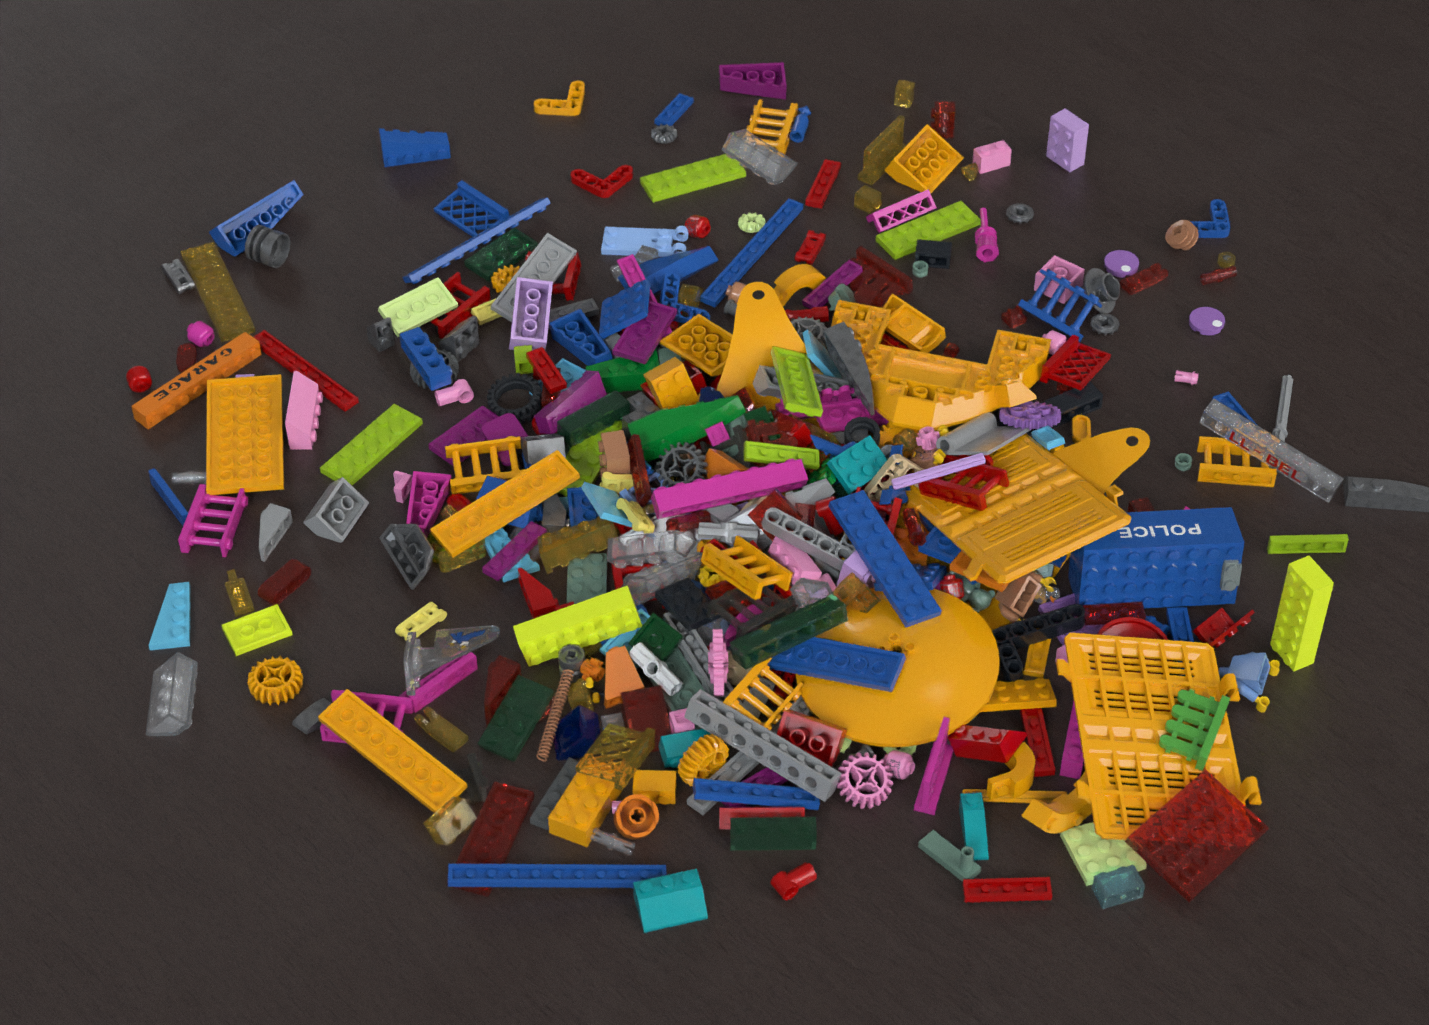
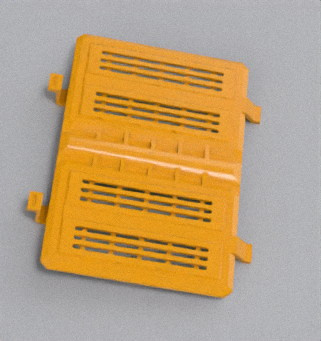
[899,433,1131,584]
[1056,633,1262,848]

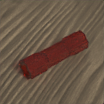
[902,507,927,546]
[666,510,711,535]

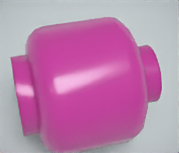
[187,321,215,347]

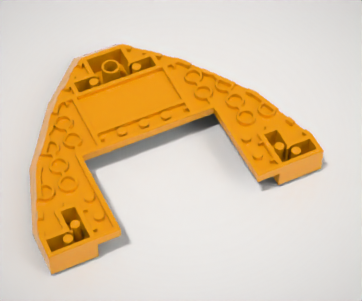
[831,300,1051,431]

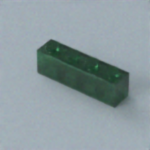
[557,390,630,447]
[730,817,817,850]

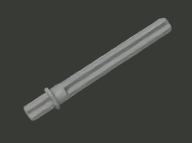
[1272,374,1293,448]

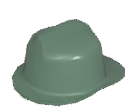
[828,284,857,311]

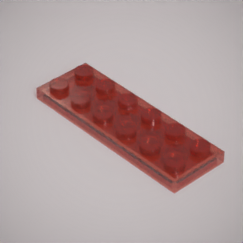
[447,782,534,897]

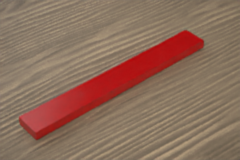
[253,330,359,412]

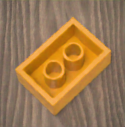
[643,357,700,409]

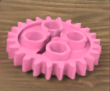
[708,629,728,696]

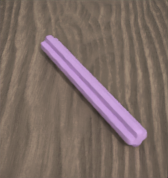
[891,453,986,490]

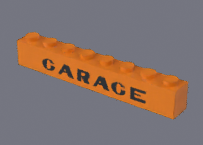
[131,332,262,430]

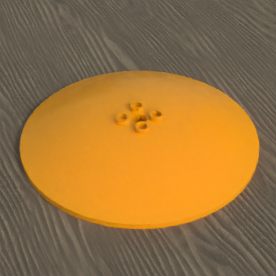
[796,588,1000,747]

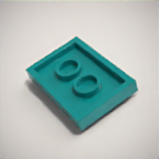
[826,435,888,494]

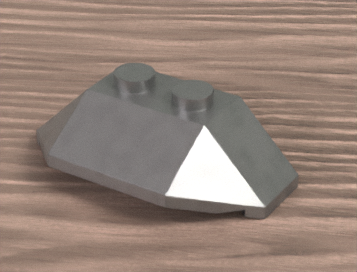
[380,524,434,590]

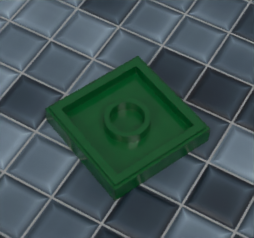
[628,612,685,668]

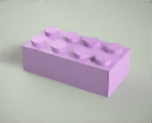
[509,277,553,350]

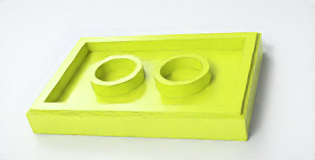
[221,604,292,656]

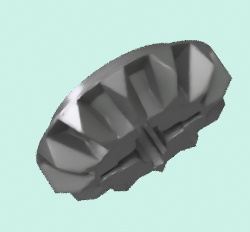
[651,124,677,143]
[1006,204,1034,224]
[1090,313,1119,336]

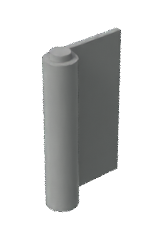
[936,412,1030,455]

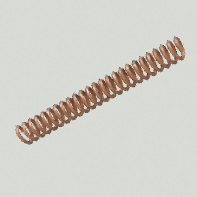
[536,669,574,762]

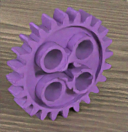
[1000,401,1061,430]

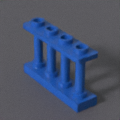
[1018,269,1102,342]

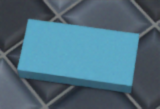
[1031,425,1065,450]

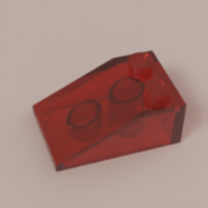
[484,655,523,732]
[621,685,672,755]

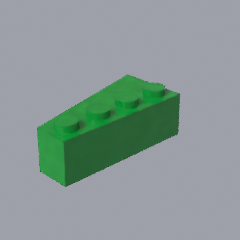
[586,348,659,393]

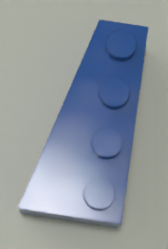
[379,128,451,167]
[549,309,612,366]

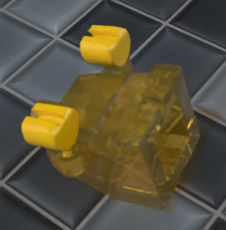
[568,677,600,714]

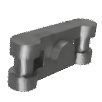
[161,259,195,294]

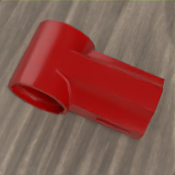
[815,496,844,535]
[771,862,817,900]

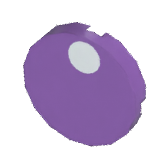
[1104,250,1139,278]
[1189,307,1225,335]

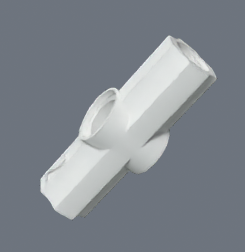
[629,642,683,696]

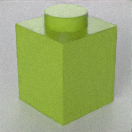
[514,345,533,374]

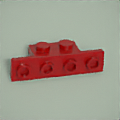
[1192,608,1255,648]

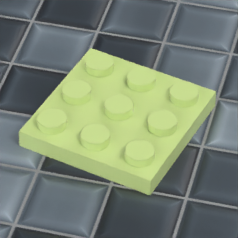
[1060,815,1147,886]

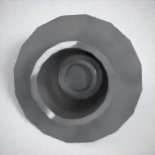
[1082,268,1120,314]

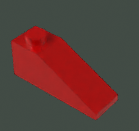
[517,568,559,619]

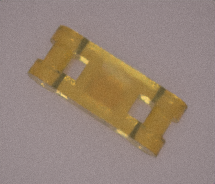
[438,539,486,573]

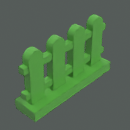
[1159,689,1230,771]

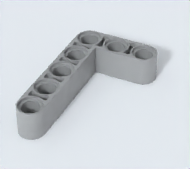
[761,508,856,570]

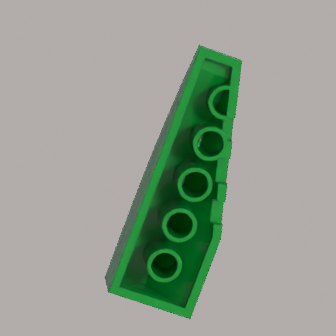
[628,395,746,462]

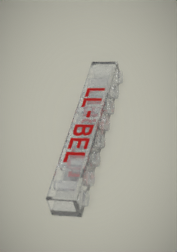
[1199,398,1344,503]

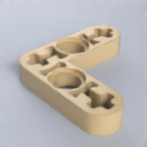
[864,454,925,502]

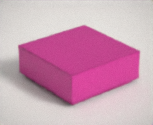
[705,421,730,447]

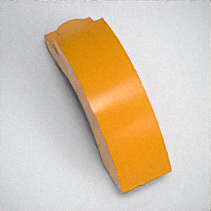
[774,264,826,306]
[987,742,1035,800]

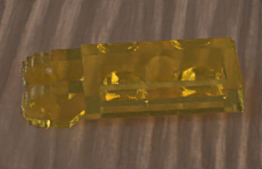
[414,706,468,752]

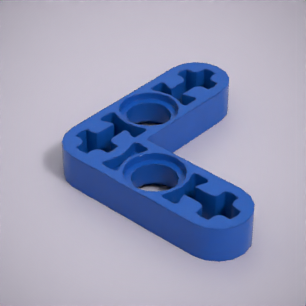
[1190,199,1230,238]
[659,272,710,324]

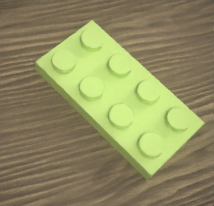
[378,278,458,337]

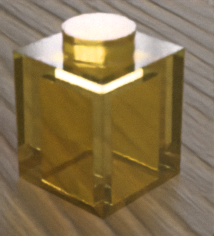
[894,80,915,108]
[854,185,882,214]

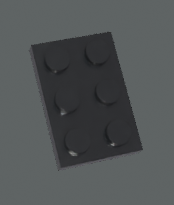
[655,578,722,631]

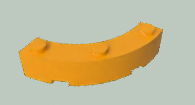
[1022,772,1114,833]

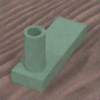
[918,830,981,882]

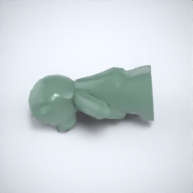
[943,571,996,613]

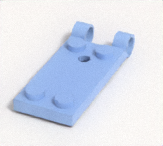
[601,226,689,257]

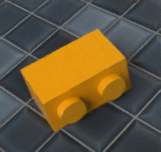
[633,770,677,805]

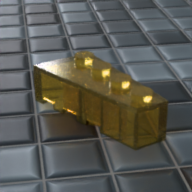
[537,517,620,574]

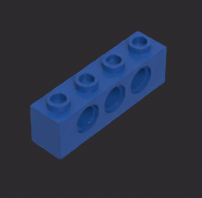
[399,327,452,391]

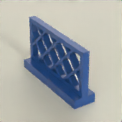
[434,180,510,237]

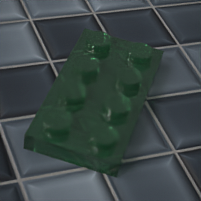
[464,227,539,282]
[477,675,555,762]

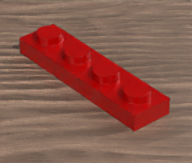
[805,159,841,209]
[1020,708,1056,777]
[719,806,805,829]
[962,877,1052,902]

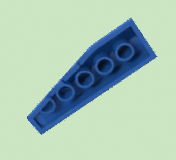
[209,180,304,257]
[618,246,719,296]

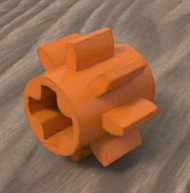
[580,658,605,683]

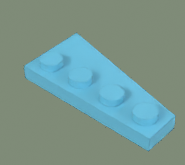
[482,528,540,583]
[149,582,190,650]

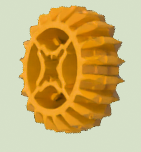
[247,655,303,706]
[677,734,729,786]

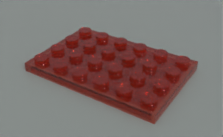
[1125,769,1269,903]

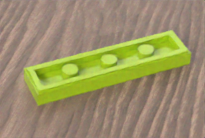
[744,441,820,470]
[1267,534,1349,554]

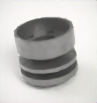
[245,225,290,268]

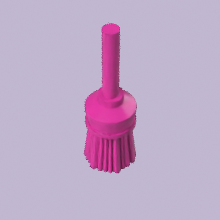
[975,208,999,262]

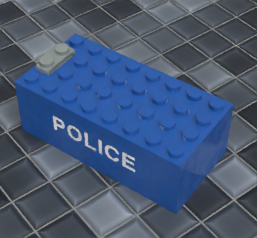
[1068,507,1244,611]

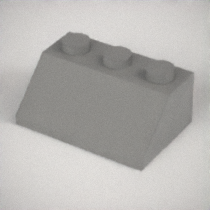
[303,477,369,543]

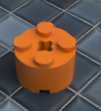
[614,794,659,839]

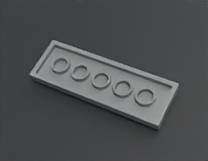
[490,233,577,322]

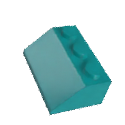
[633,869,708,933]

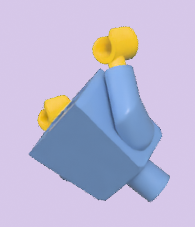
[1219,652,1280,713]

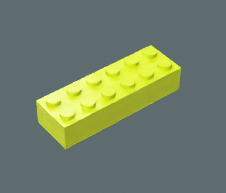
[1270,556,1334,671]
[513,585,642,667]

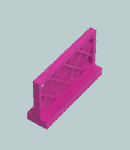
[914,717,954,815]

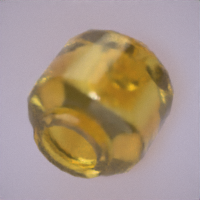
[892,428,919,456]

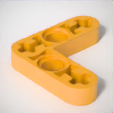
[534,80,585,116]

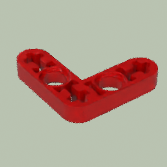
[571,165,633,198]

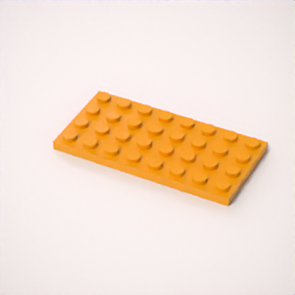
[206,374,284,495]

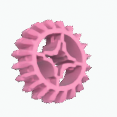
[837,752,893,809]

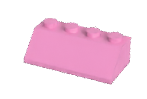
[285,371,323,449]

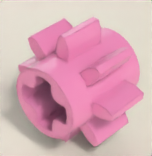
[916,427,940,450]

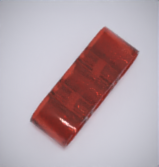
[258,558,311,605]

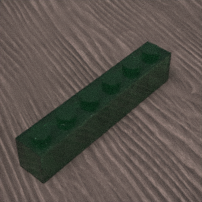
[730,594,848,670]

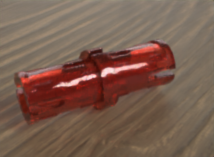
[1200,266,1237,285]

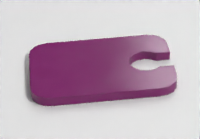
[481,413,528,466]

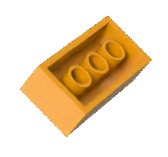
[548,756,625,847]

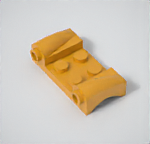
[882,294,946,353]

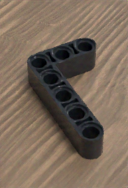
[992,604,1085,682]

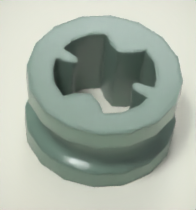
[912,261,928,278]
[1175,453,1192,471]

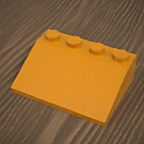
[884,124,964,194]
[660,314,732,376]

